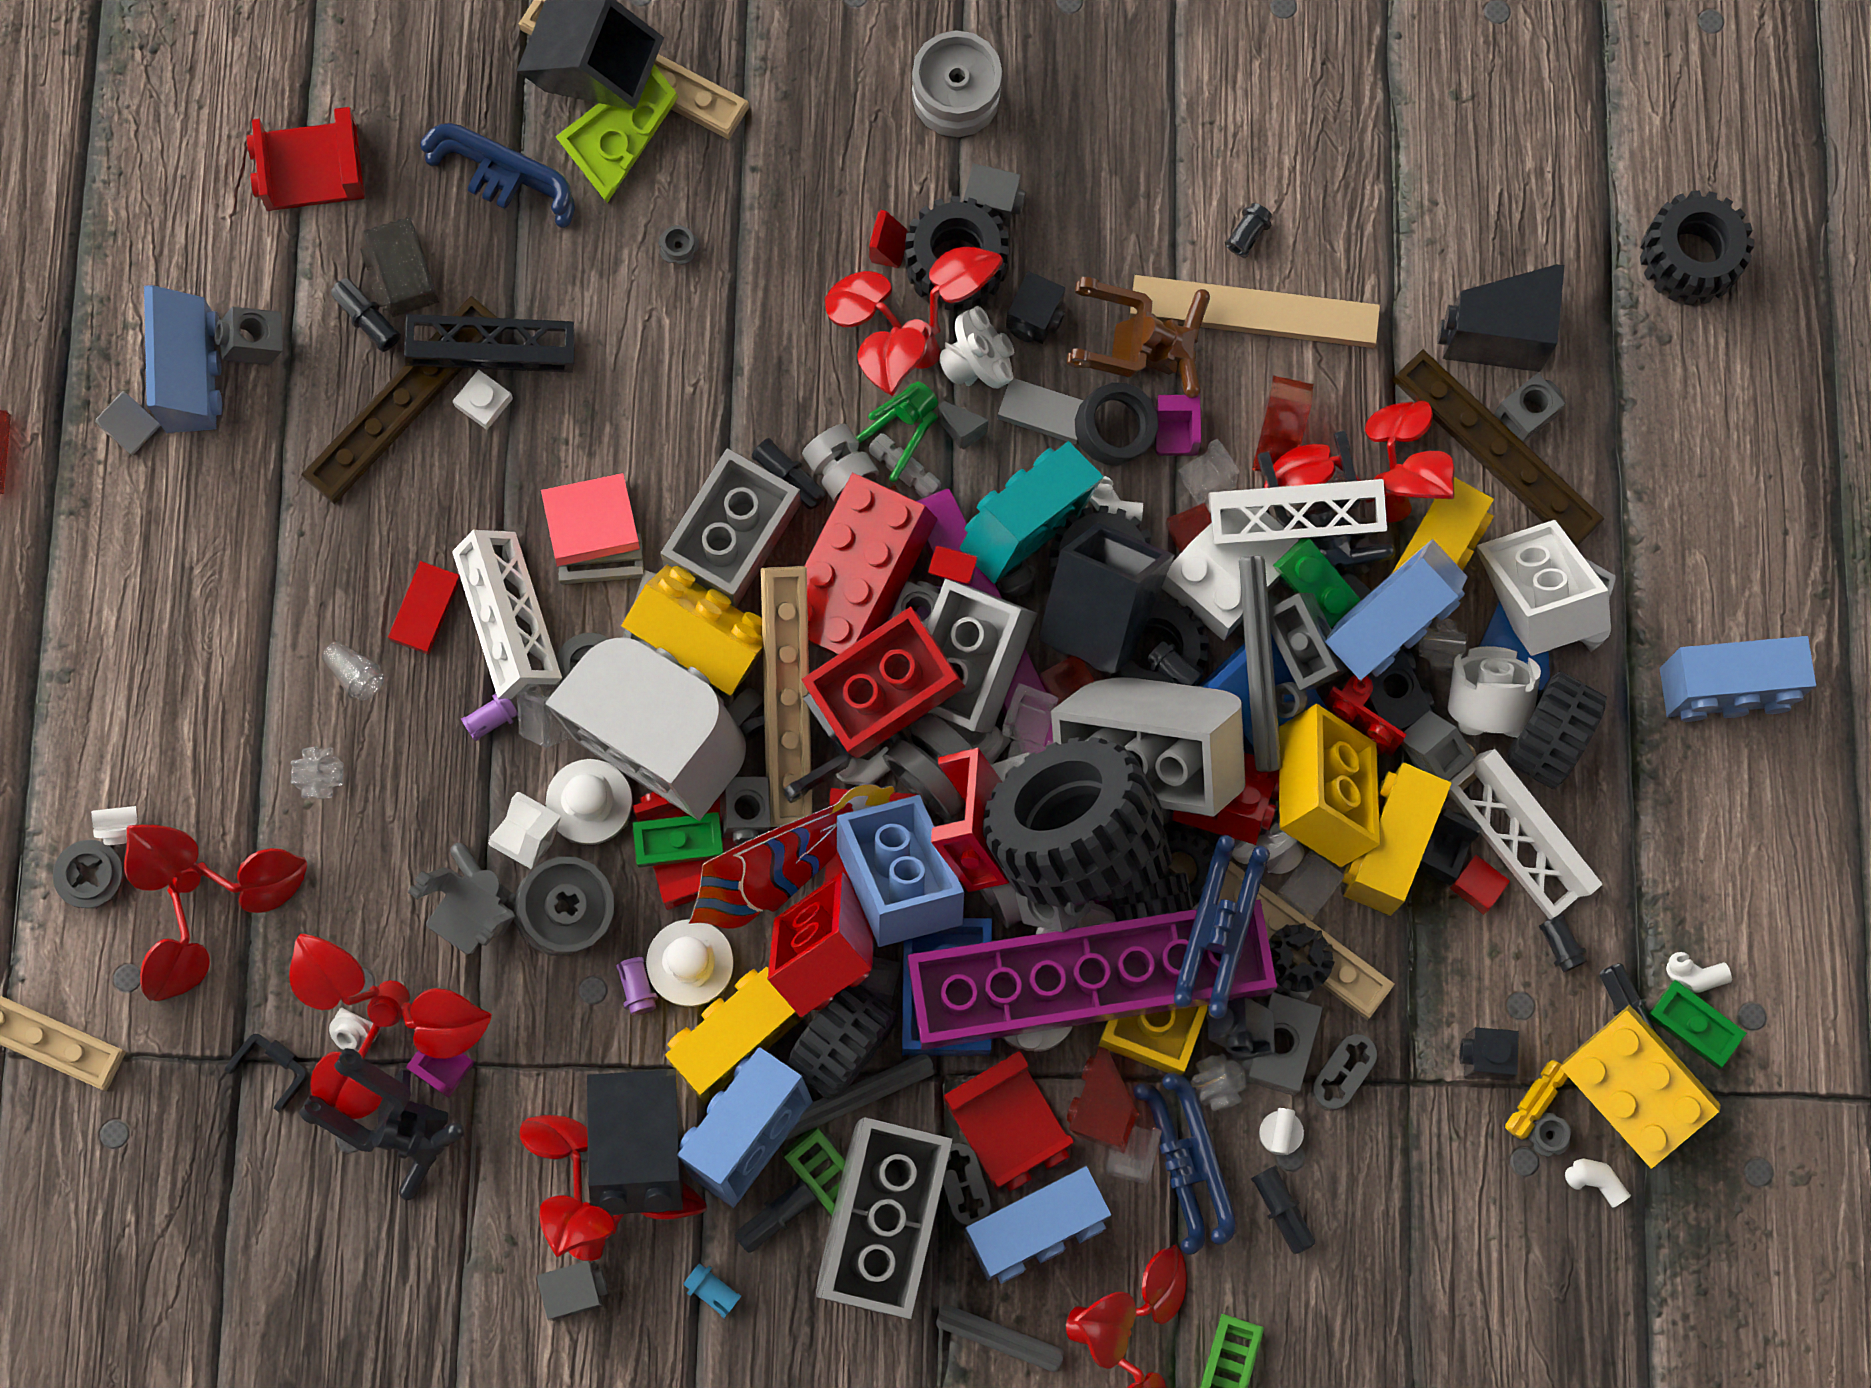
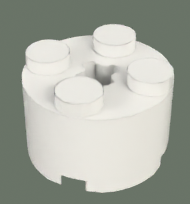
[1448,646,1541,737]

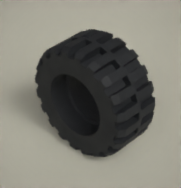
[982,737,1163,907]

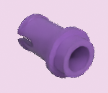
[461,693,519,742]
[616,957,658,1016]

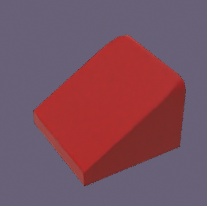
[869,210,908,268]
[928,546,977,584]
[1449,855,1510,915]

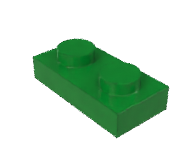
[1272,537,1360,628]
[632,812,724,868]
[1648,980,1747,1069]

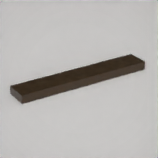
[301,296,498,505]
[1392,349,1605,548]

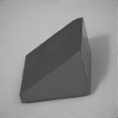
[938,401,989,450]

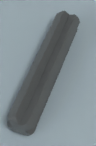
[936,1304,1064,1372]

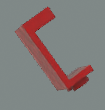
[247,107,365,211]
[931,748,1009,892]
[633,792,737,910]
[943,1051,1074,1193]

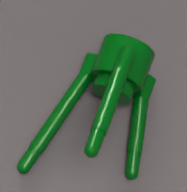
[856,382,939,482]

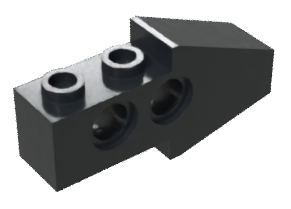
[1331,569,1435,732]

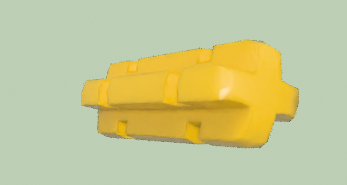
[1505,1060,1568,1140]

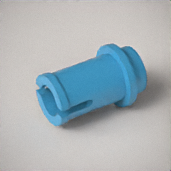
[683,1263,741,1318]

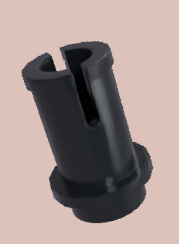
[1225,203,1272,258]
[1147,641,1203,686]
[1538,914,1587,973]

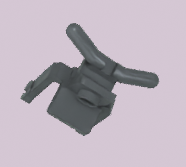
[408,843,515,955]

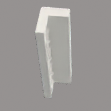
[1208,479,1387,545]
[452,530,562,699]
[1448,749,1602,919]

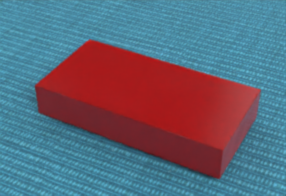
[388,561,461,655]

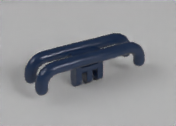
[420,123,575,228]
[1173,835,1270,1019]
[1133,1072,1235,1255]

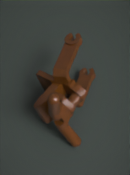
[1066,277,1210,398]

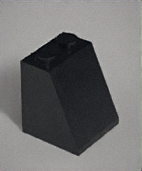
[517,0,664,110]
[1437,264,1565,372]
[1038,522,1174,673]
[587,1069,684,1215]

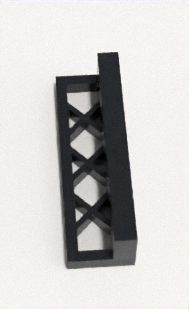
[405,314,575,373]

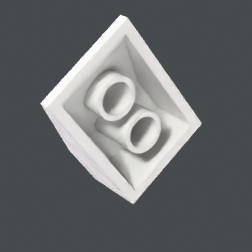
[1161,507,1299,641]
[1477,520,1611,656]

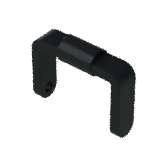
[224,1034,308,1113]

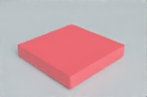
[541,473,640,567]

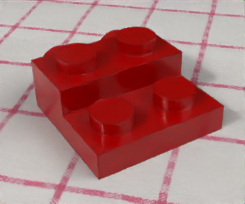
[1172,752,1279,845]

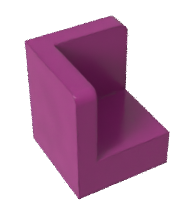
[1155,395,1201,456]
[406,1050,475,1098]

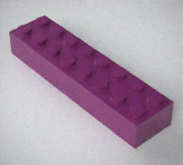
[907,899,1277,1050]

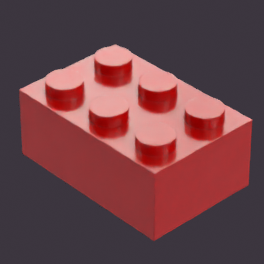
[801,606,966,759]
[767,871,873,1017]

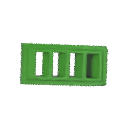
[781,1127,845,1215]
[1199,1314,1264,1388]

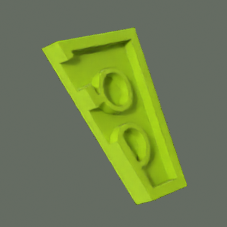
[556,65,679,203]

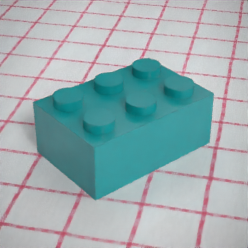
[959,441,1104,584]

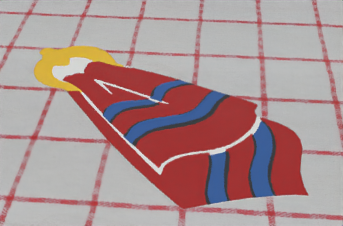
[688,784,894,929]

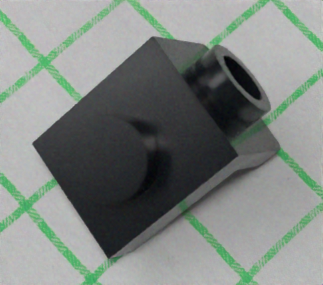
[1418,809,1481,886]

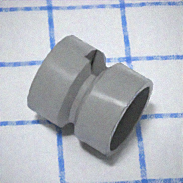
[802,424,879,503]

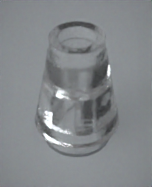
[322,641,385,701]

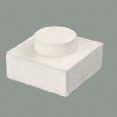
[453,370,513,430]

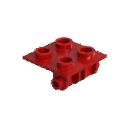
[1324,675,1407,757]

